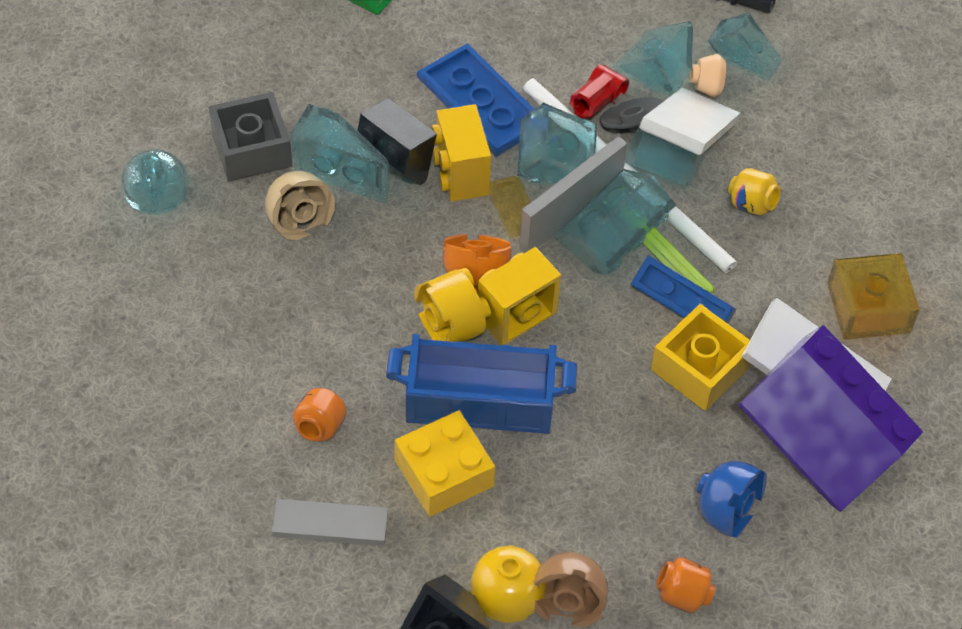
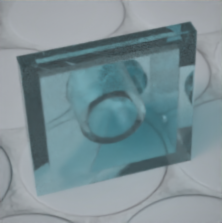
[613,21,693,93]

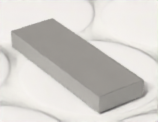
[272,499,388,546]

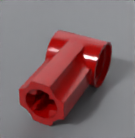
[569,64,630,119]

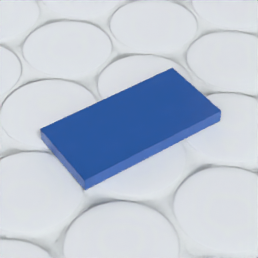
[417,43,547,157]

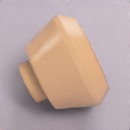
[689,54,726,98]

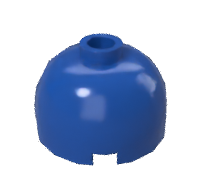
[697,461,767,538]

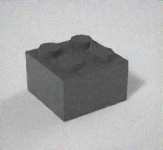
[208,92,292,181]

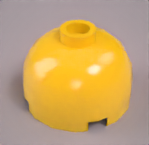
[470,545,547,623]

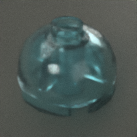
[121,149,190,215]

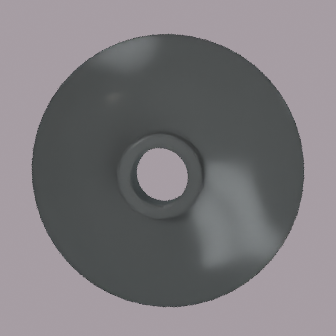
[600,97,663,133]

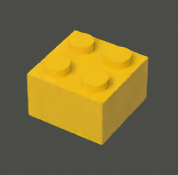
[431,104,491,202]
[478,247,561,346]
[651,304,751,411]
[394,410,495,517]

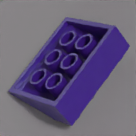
[738,324,923,512]

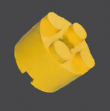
[414,268,491,342]

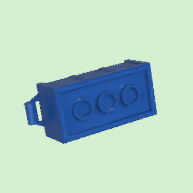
[386,334,577,434]

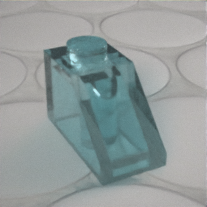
[707,12,783,81]

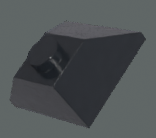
[400,575,490,629]

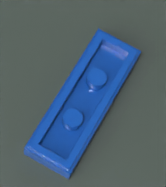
[630,255,737,324]

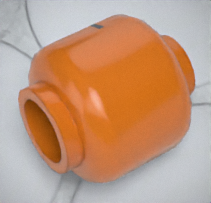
[293,388,347,442]
[656,557,716,613]

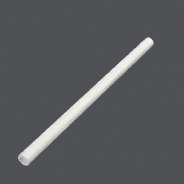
[523,78,737,274]

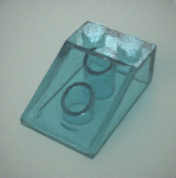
[291,104,388,204]

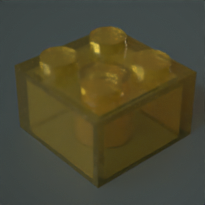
[827,253,920,340]

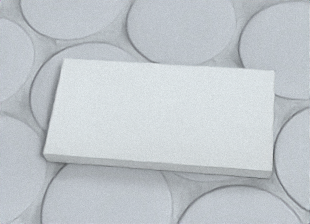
[640,87,740,155]
[741,298,891,391]

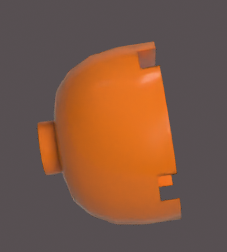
[443,234,512,293]

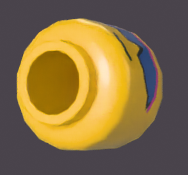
[728,168,781,216]

